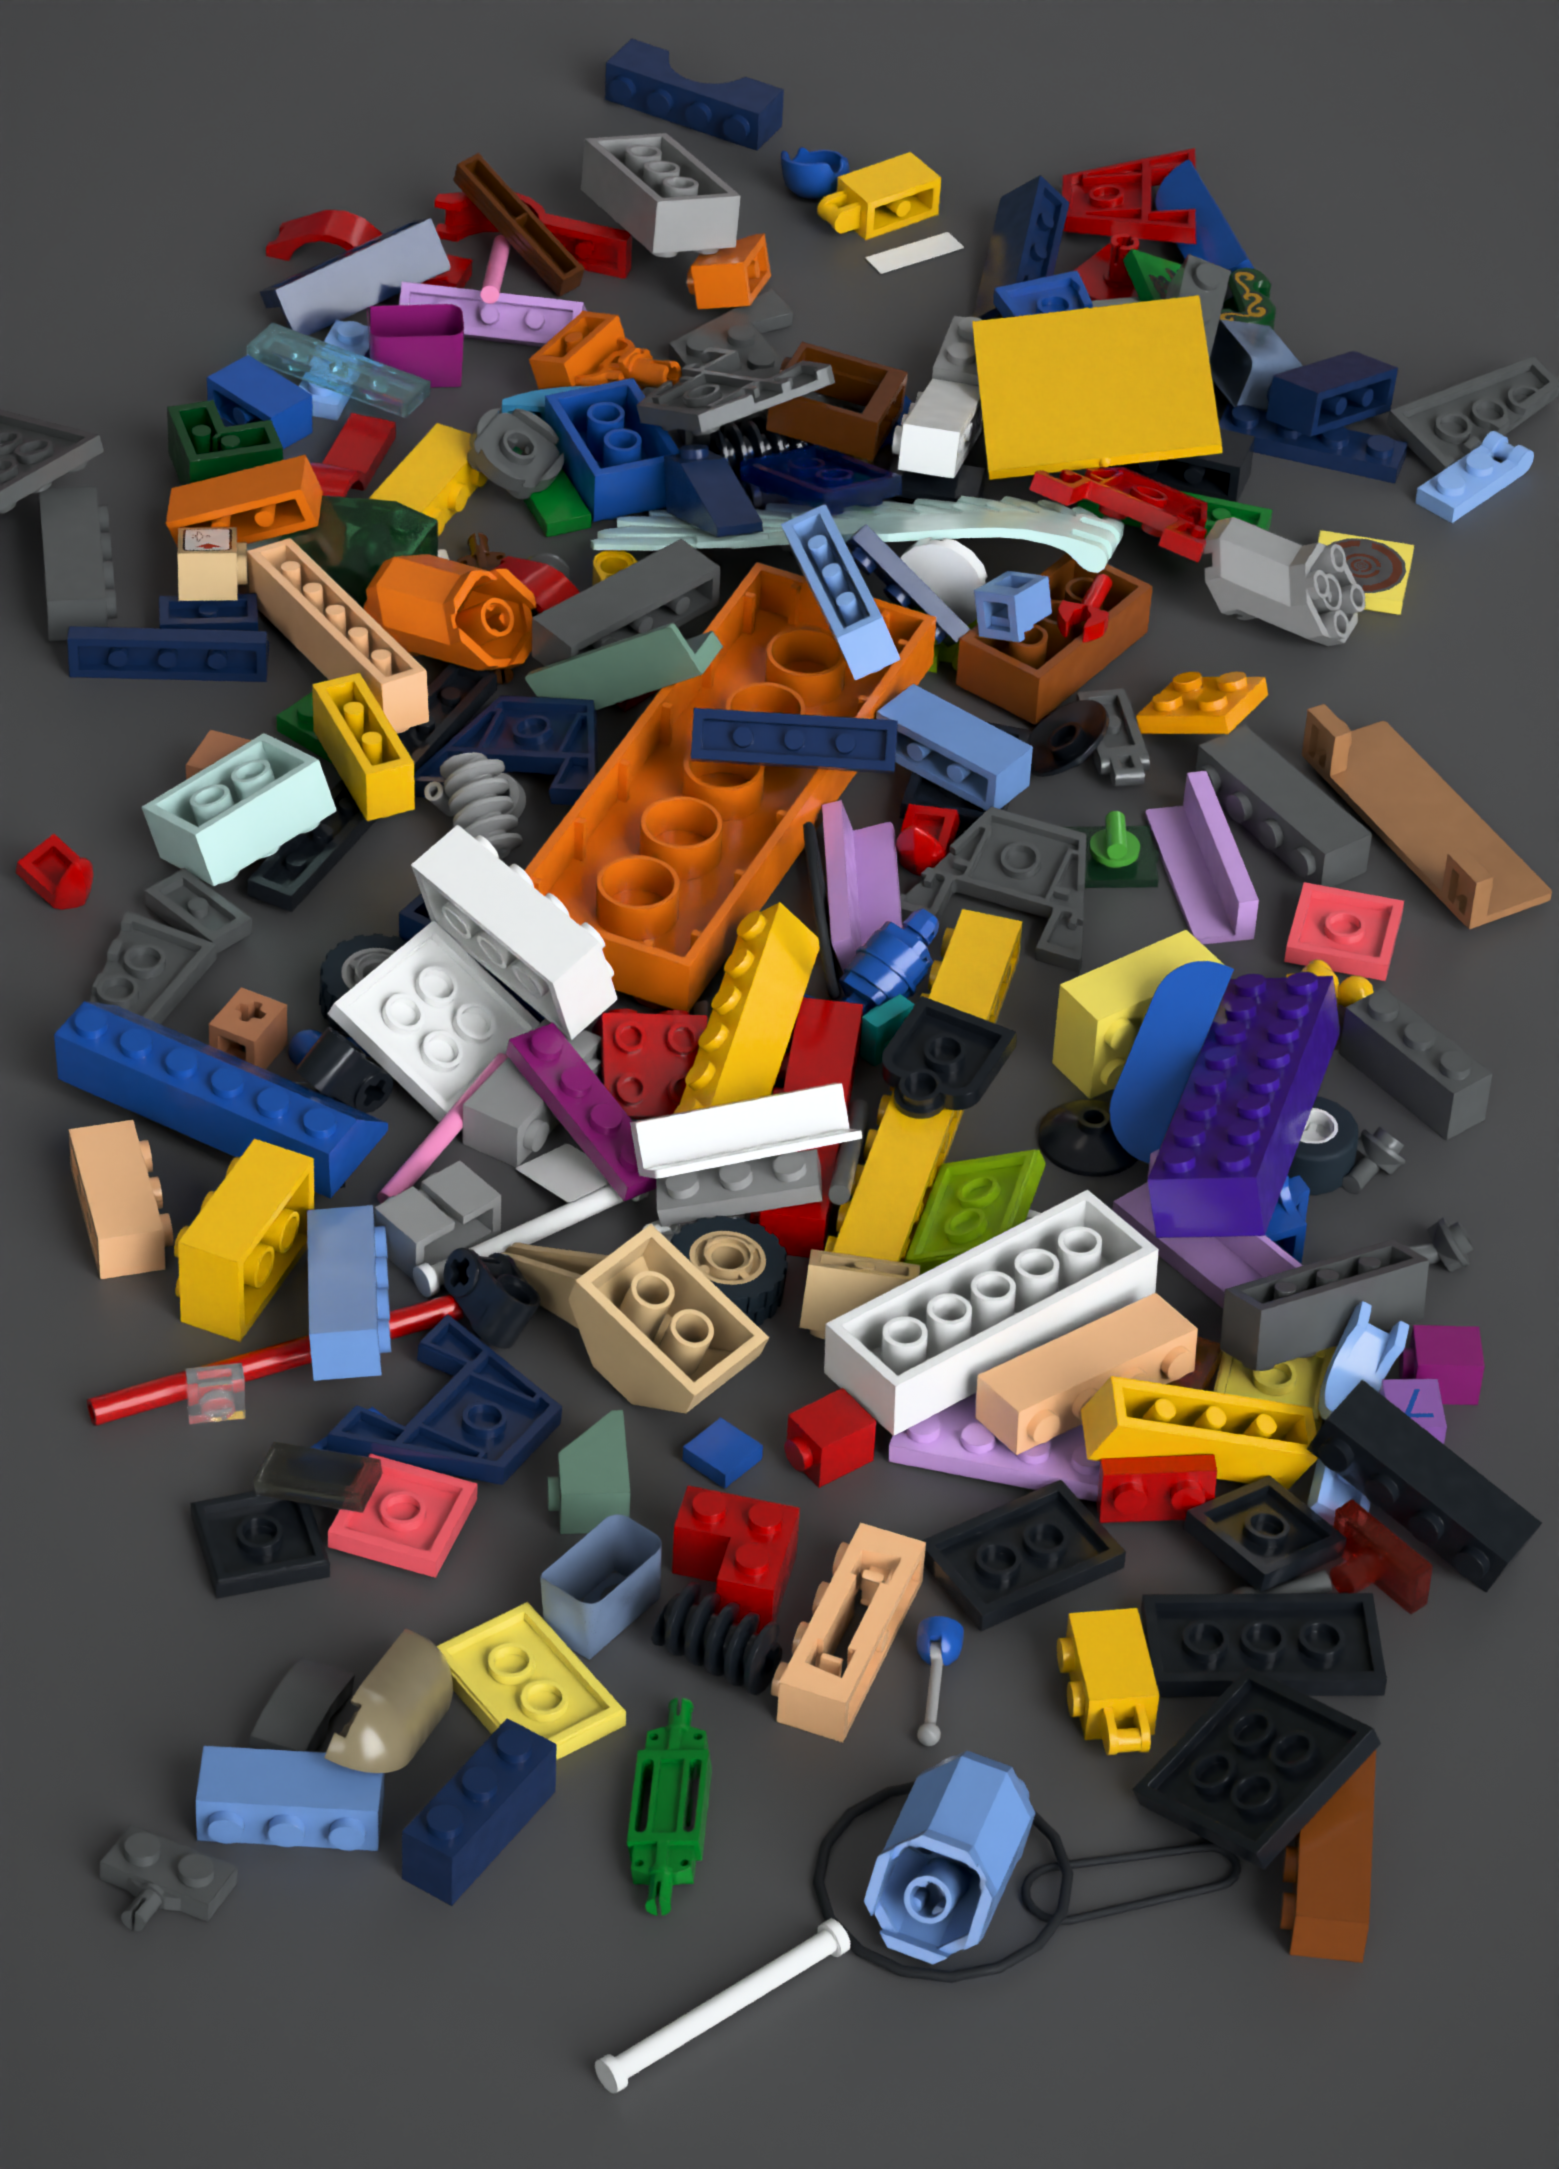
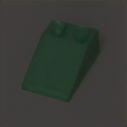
[277,495,438,608]

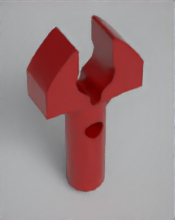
[1057,574,1112,643]

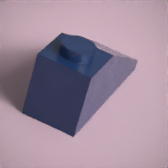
[664,445,763,537]

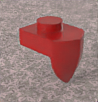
[896,804,960,876]
[15,834,94,910]

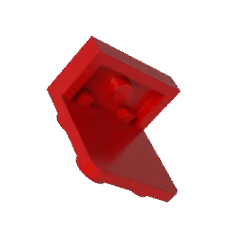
[592,1009,707,1119]
[1096,1455,1217,1523]

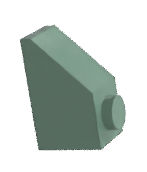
[547,1410,630,1534]

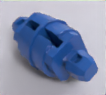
[839,908,939,1017]

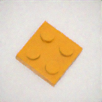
[1136,672,1268,734]

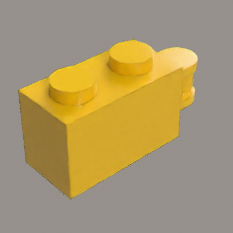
[817,152,941,240]
[1057,1608,1159,1755]

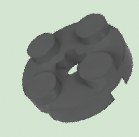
[467,408,564,499]

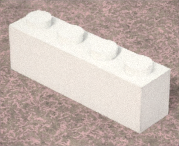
[892,379,983,478]

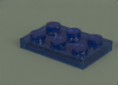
[740,445,902,516]

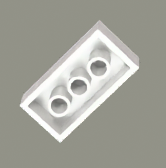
[411,825,618,1040]

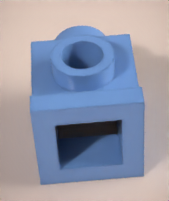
[974,571,1052,642]

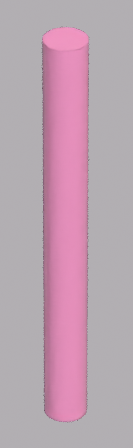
[481,235,511,304]
[377,1053,508,1204]

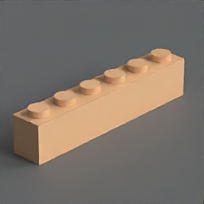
[247,538,429,733]

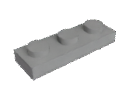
[656,1149,823,1227]

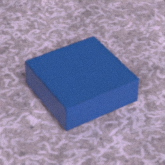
[682,1417,763,1489]

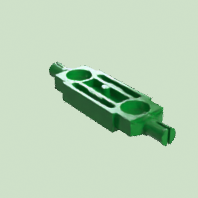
[627,1698,712,1916]

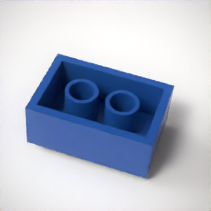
[545,378,680,522]

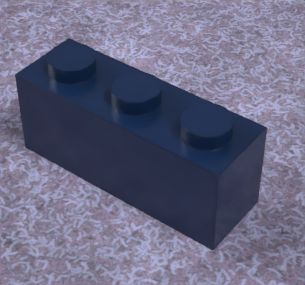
[1266,351,1398,437]
[402,1718,557,1906]

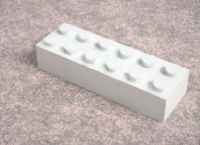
[824,1189,1159,1436]

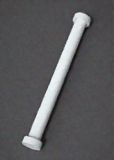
[413,1184,649,1297]
[595,1918,850,2094]

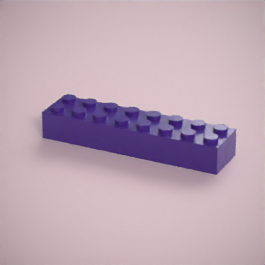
[1147,972,1341,1238]

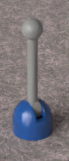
[916,1616,964,1746]

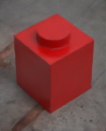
[784,1388,876,1488]

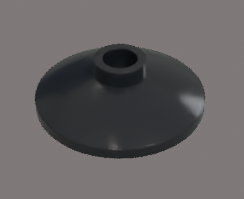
[1030,700,1109,777]
[1038,1100,1139,1177]

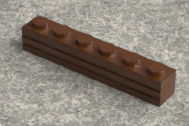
[453,152,585,297]

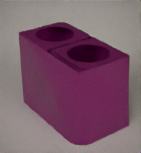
[367,304,464,389]

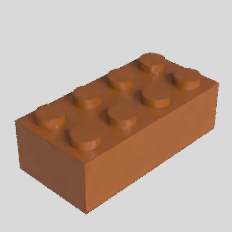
[956,553,1153,725]

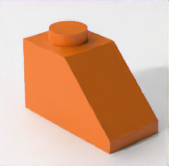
[687,233,771,310]

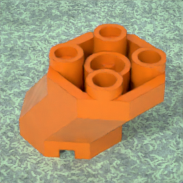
[363,554,536,671]

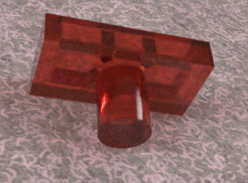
[1330,1499,1433,1615]

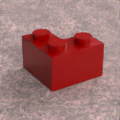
[672,1485,800,1633]

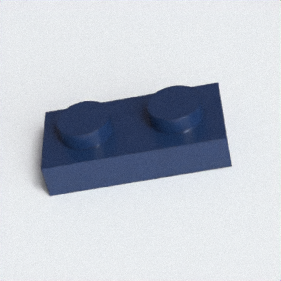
[159,594,258,631]

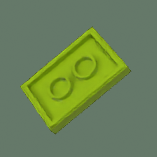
[903,1149,1046,1275]

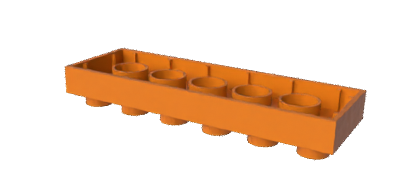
[524,562,937,1012]

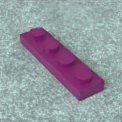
[506,1023,656,1201]

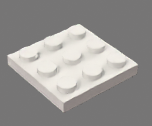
[327,920,540,1122]

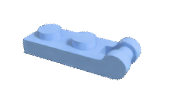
[1415,431,1534,523]

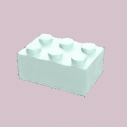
[142,733,337,886]

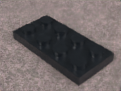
[1141,1593,1387,1697]

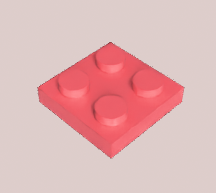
[1284,882,1404,981]
[328,1454,477,1578]

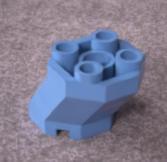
[864,1751,1035,1964]

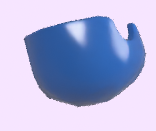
[781,147,850,199]

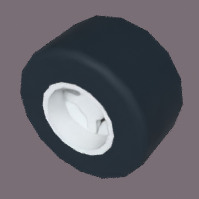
[1288,1096,1358,1195]

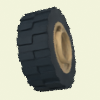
[670,1216,788,1326]

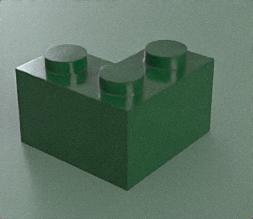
[167,400,283,485]

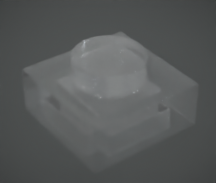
[185,1363,246,1424]

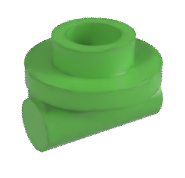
[1089,811,1140,868]

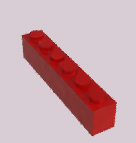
[750,997,863,1258]

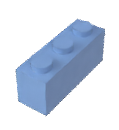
[876,684,1033,811]
[196,1746,385,1851]

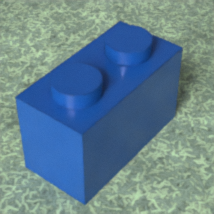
[207,355,313,449]

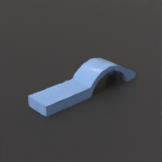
[1307,1301,1409,1536]

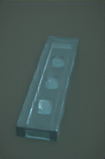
[247,322,430,418]

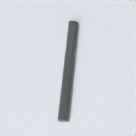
[828,1099,870,1205]

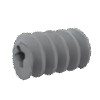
[440,752,523,860]

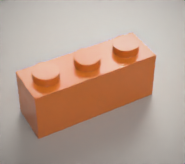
[166,454,323,548]

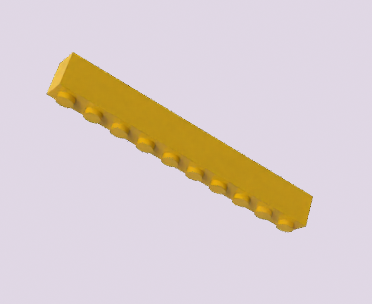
[824,909,1022,1263]

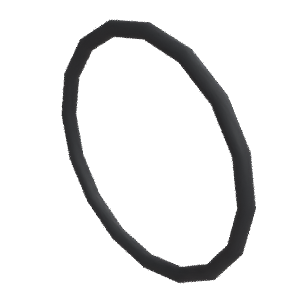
[803,822,840,999]

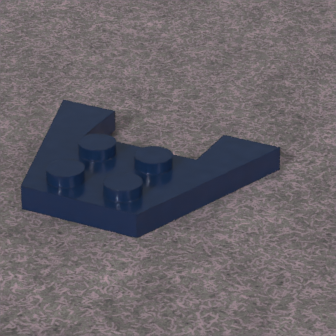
[414,695,598,805]
[327,1314,562,1485]

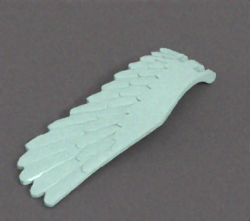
[590,496,1124,573]

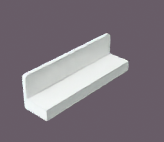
[630,1083,862,1179]

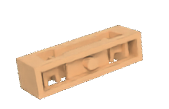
[771,1523,926,1743]

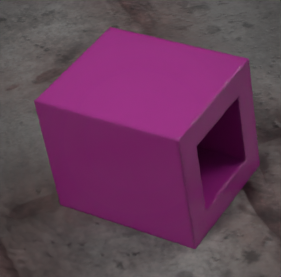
[1399,1325,1485,1405]

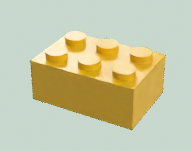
[174,1138,315,1342]

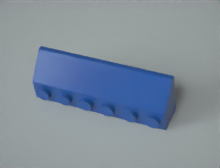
[54,1001,388,1199]

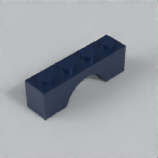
[605,38,784,151]

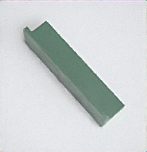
[525,623,723,710]

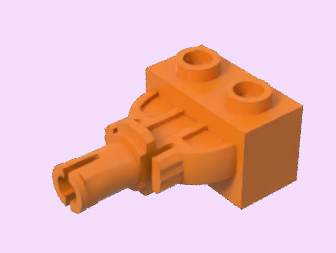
[529,311,682,391]

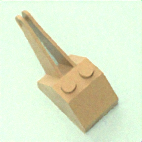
[502,1224,769,1414]

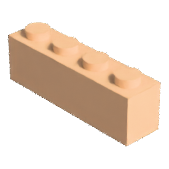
[975,1293,1198,1455]

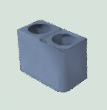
[1209,319,1303,409]
[540,1515,662,1660]

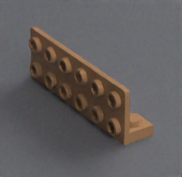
[1302,704,1552,929]

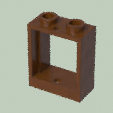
[765,342,908,461]

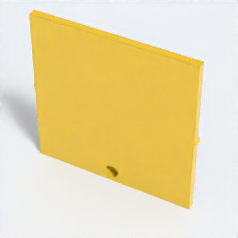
[972,295,1223,480]

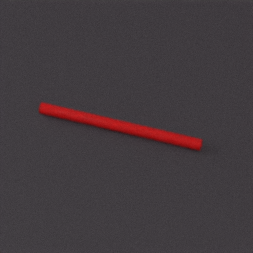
[87,1294,463,1426]

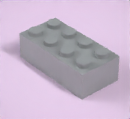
[581,133,741,257]

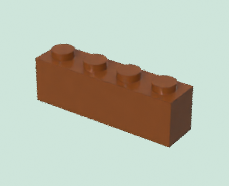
[1280,1750,1376,1963]

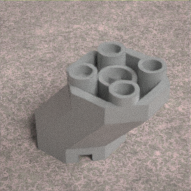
[1204,517,1365,646]

